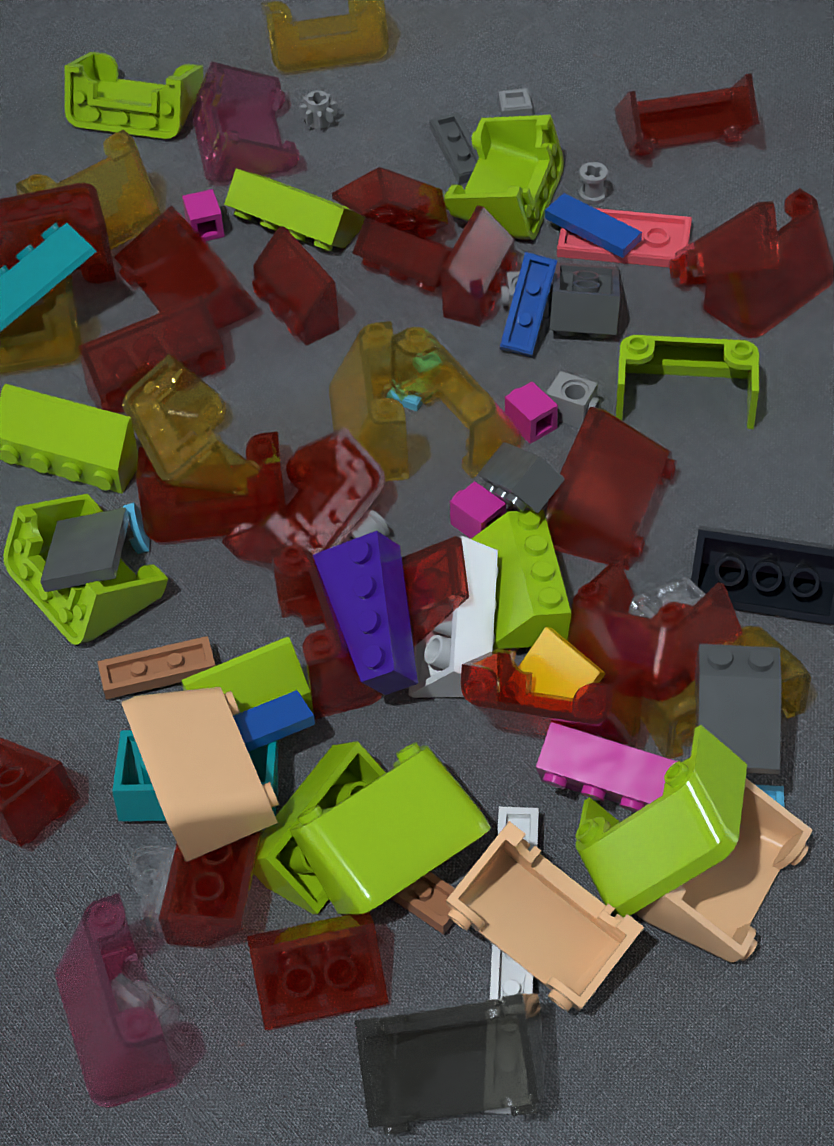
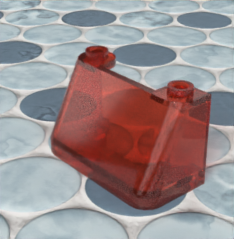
[0,183,116,284]
[703,188,834,338]
[669,201,780,286]
[114,205,259,345]
[547,406,677,571]
[222,427,385,572]
[136,431,287,542]
[270,544,382,719]
[460,649,644,745]

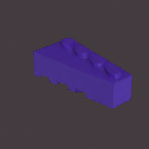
[313,531,418,695]

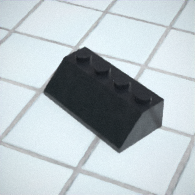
[687,526,834,625]

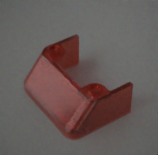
[614,73,760,156]
[567,559,743,701]

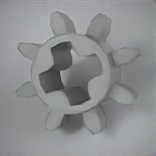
[299,91,338,129]

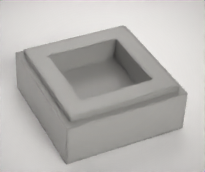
[498,88,532,117]

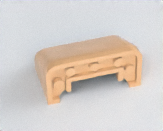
[121,687,279,862]
[635,778,813,963]
[446,821,644,1012]

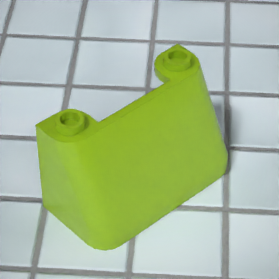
[65,52,203,139]
[444,115,564,240]
[3,494,168,645]
[290,742,491,915]

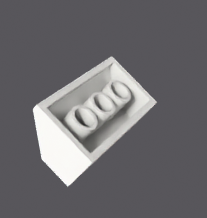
[408,536,498,698]

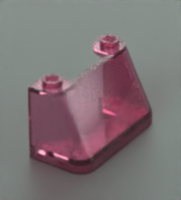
[192,61,299,183]
[55,893,177,1108]

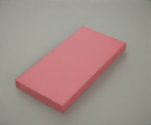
[557,208,692,269]

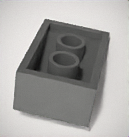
[549,263,620,338]
[695,644,782,774]

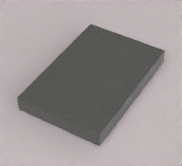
[40,507,130,592]

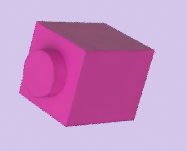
[182,189,225,244]
[505,381,558,444]
[450,481,506,539]

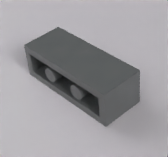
[477,442,565,513]

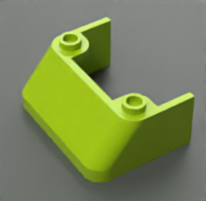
[615,335,759,429]
[575,725,747,918]

